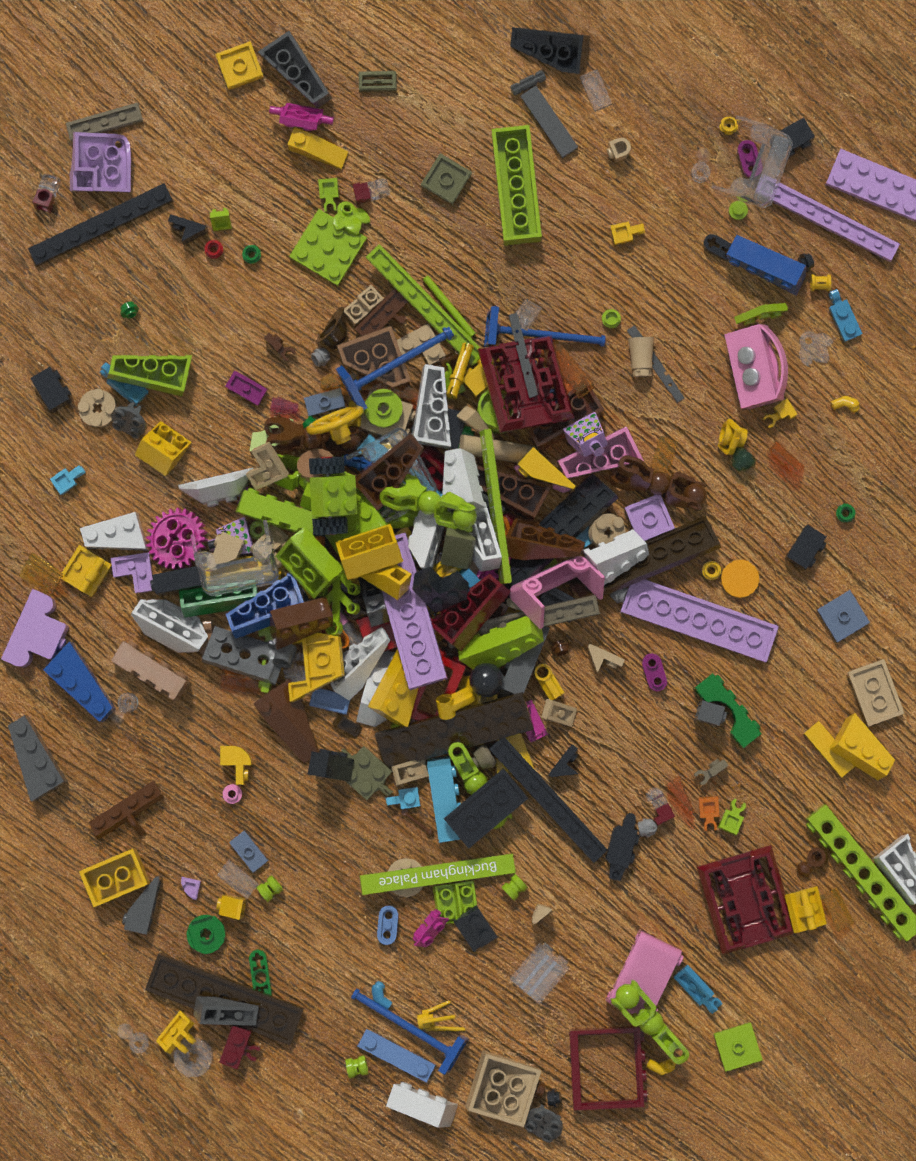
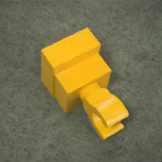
[763,399,797,428]

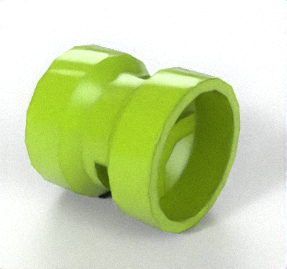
[502,874,528,901]
[256,875,283,902]
[345,1055,368,1079]

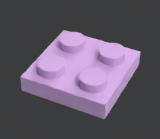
[624,495,675,541]

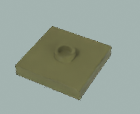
[420,153,472,205]

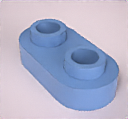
[377,905,398,945]

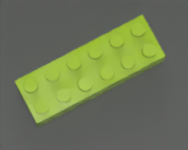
[492,125,542,246]

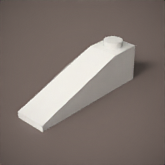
[330,627,390,700]

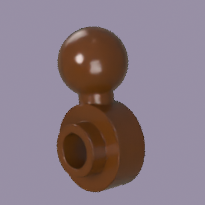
[796,848,829,877]

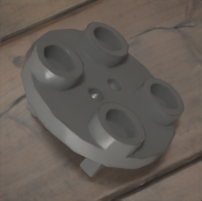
[111,402,147,439]
[525,1105,563,1142]

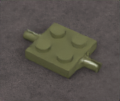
[341,746,393,800]

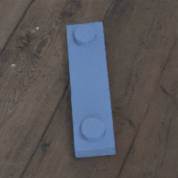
[357,1029,436,1083]

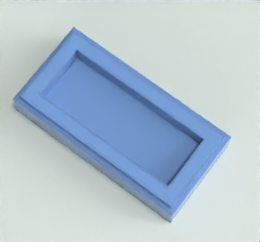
[309,689,350,715]

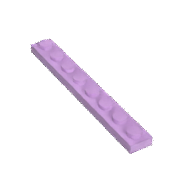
[755,175,900,262]

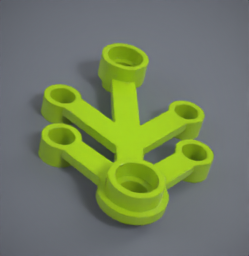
[318,562,361,636]

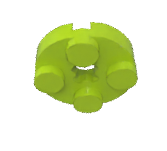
[364,389,403,428]

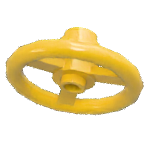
[306,406,364,445]

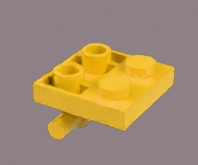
[59,545,112,598]
[785,886,827,933]

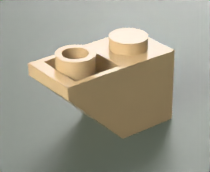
[206,532,245,570]

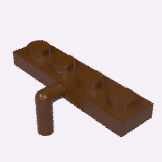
[355,288,408,336]
[89,781,164,839]

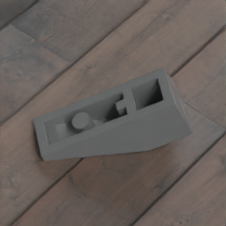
[122,876,162,935]
[193,996,259,1025]

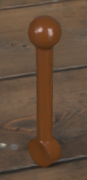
[401,809,434,837]

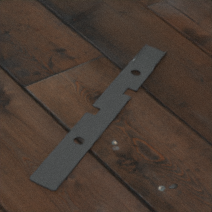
[509,312,538,398]
[627,326,685,403]

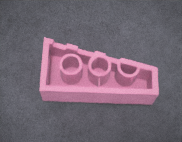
[556,427,644,478]

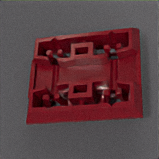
[478,335,574,433]
[697,845,794,955]

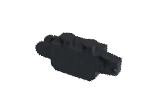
[605,813,640,881]

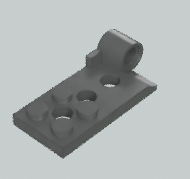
[202,626,297,685]

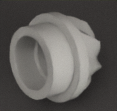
[310,348,330,367]
[610,587,629,603]
[638,818,657,838]

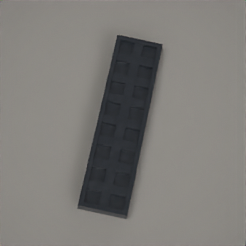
[494,473,618,603]

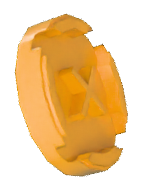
[721,559,759,598]

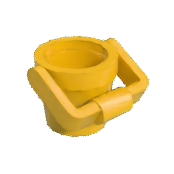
[717,419,748,455]

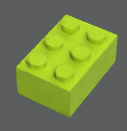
[275,527,344,599]

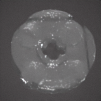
[174,1037,213,1077]

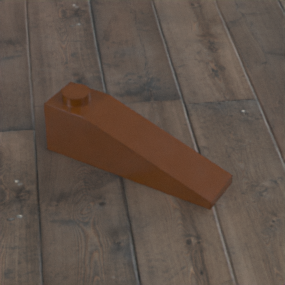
[355,433,423,510]
[253,679,319,763]

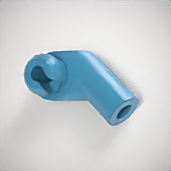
[371,981,392,1009]

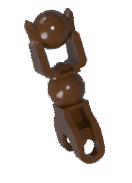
[264,417,362,455]
[609,455,707,511]

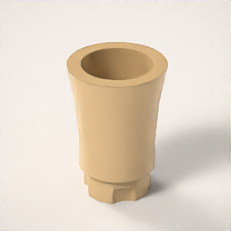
[628,337,654,377]

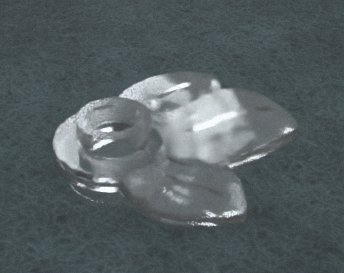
[799,331,834,366]

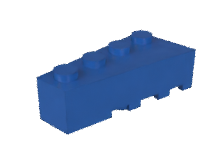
[726,235,806,296]
[226,572,304,639]
[43,641,116,722]

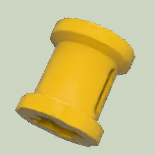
[810,274,831,292]

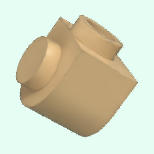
[606,138,631,163]

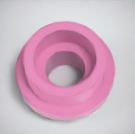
[223,784,242,804]

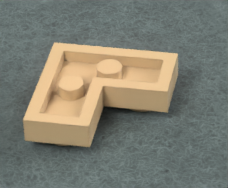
[396,323,445,365]
[246,442,289,490]

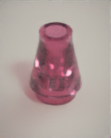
[270,396,298,415]

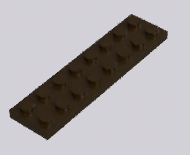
[567,516,721,599]
[375,692,534,769]
[145,952,304,1045]

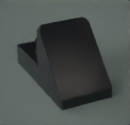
[168,214,208,245]
[548,744,579,777]

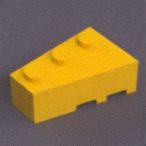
[829,713,895,780]

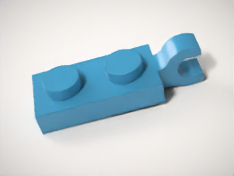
[828,289,862,342]
[99,363,149,407]
[674,965,722,1014]

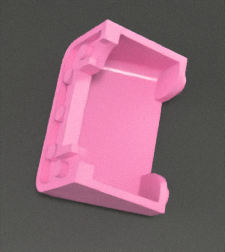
[605,930,684,1014]

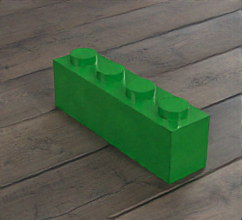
[179,579,258,618]

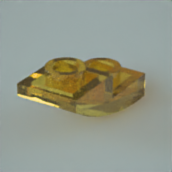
[319,369,360,390]

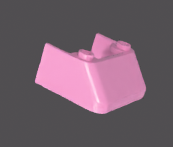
[510,556,605,629]

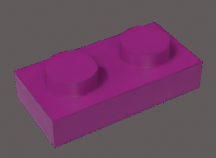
[225,370,268,406]

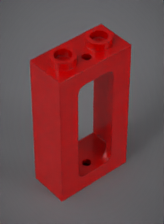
[411,648,467,721]

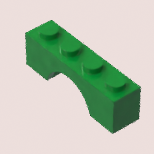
[693,673,762,748]

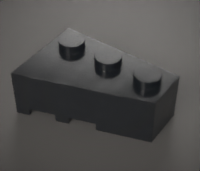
[307,749,354,782]

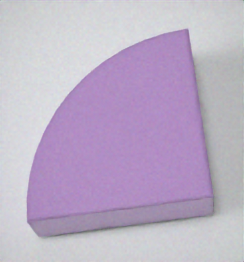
[181,877,201,900]

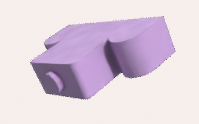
[1,589,69,667]

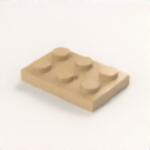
[847,659,904,727]

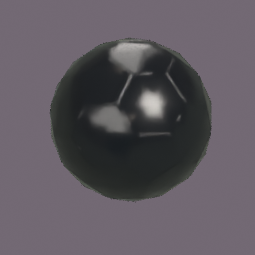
[469,663,504,697]

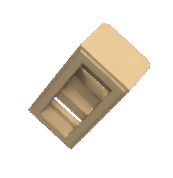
[457,406,495,439]

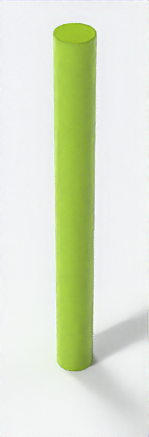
[423,275,476,338]

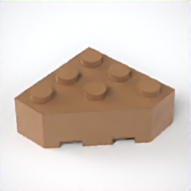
[336,326,411,387]

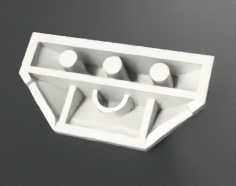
[178,467,254,507]
[408,509,449,570]
[131,599,208,653]
[356,651,395,727]

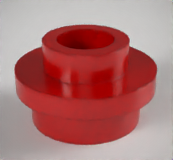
[204,240,223,259]

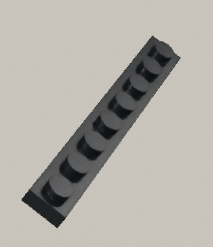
[28,183,173,267]
[489,738,608,863]

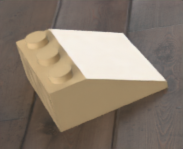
[465,1050,541,1127]

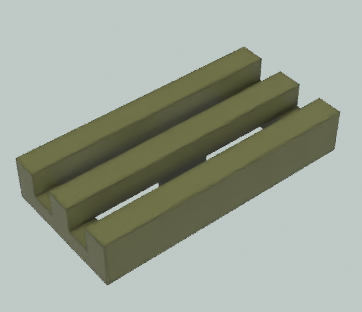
[359,71,397,92]

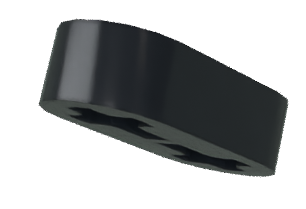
[703,234,731,262]

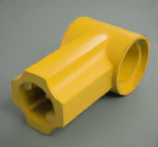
[533,664,565,700]
[436,687,475,720]

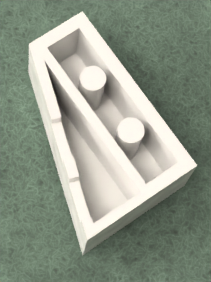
[443,448,487,512]
[873,834,916,906]
[386,1082,458,1128]

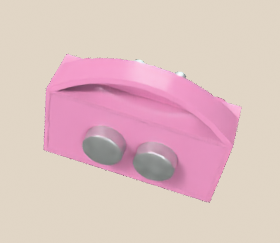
[724,324,788,409]

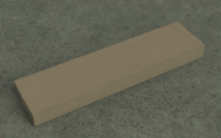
[66,102,144,142]

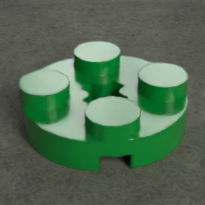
[186,914,226,954]

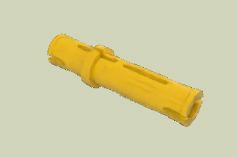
[446,343,474,399]

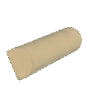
[459,435,536,463]

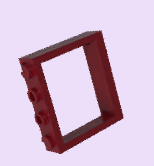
[569,1026,647,1110]

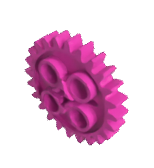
[146,508,208,570]

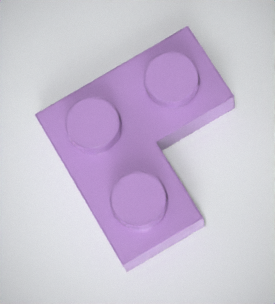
[111,552,153,594]

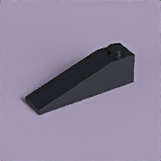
[510,27,590,74]

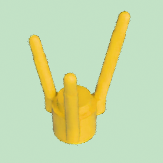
[417,1000,465,1032]

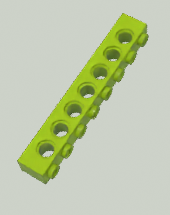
[806,804,916,941]

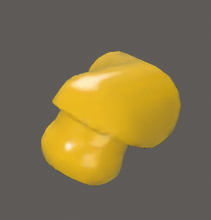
[830,396,860,413]
[646,1059,676,1075]

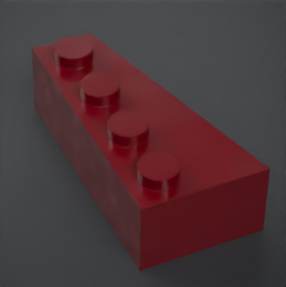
[431,574,511,651]

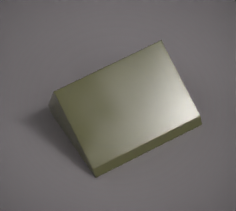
[440,527,476,569]

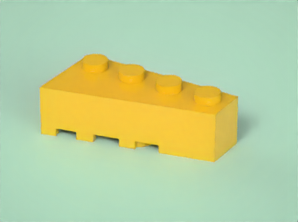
[368,649,418,728]

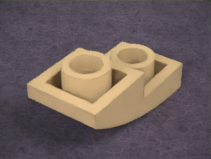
[343,285,384,327]

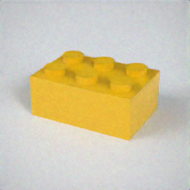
[335,524,403,580]
[79,848,150,907]

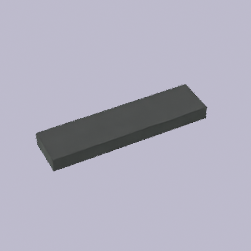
[520,86,578,159]

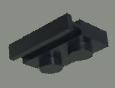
[453,905,497,952]

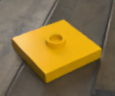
[215,41,264,90]

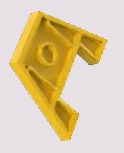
[288,633,345,702]

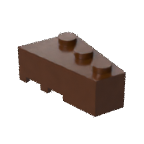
[270,597,333,650]

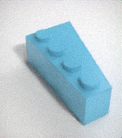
[427,756,461,843]

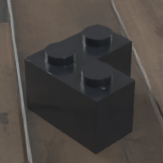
[412,566,469,613]

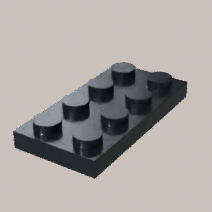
[443,768,528,849]

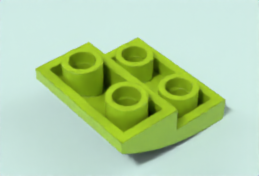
[432,880,477,924]

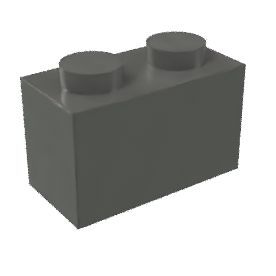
[694,700,727,727]

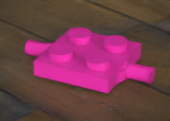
[269,103,334,131]

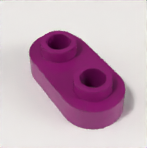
[737,140,762,178]
[642,653,667,691]

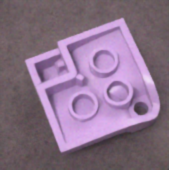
[70,132,131,192]

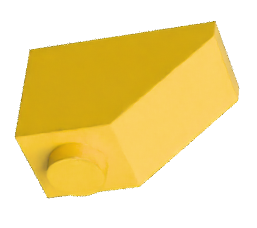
[216,895,247,920]

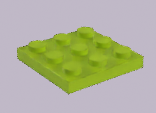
[289,209,367,287]
[320,488,388,557]

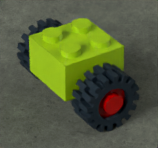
[309,457,357,535]

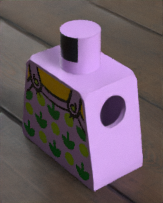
[563,412,608,457]
[208,517,253,556]

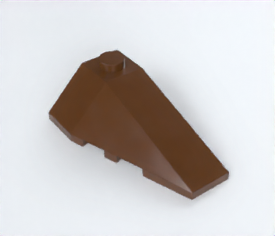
[506,517,585,560]

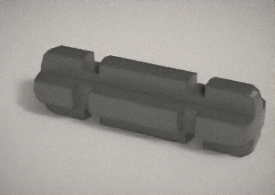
[510,70,546,95]

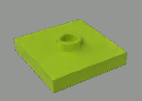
[713,1022,763,1072]

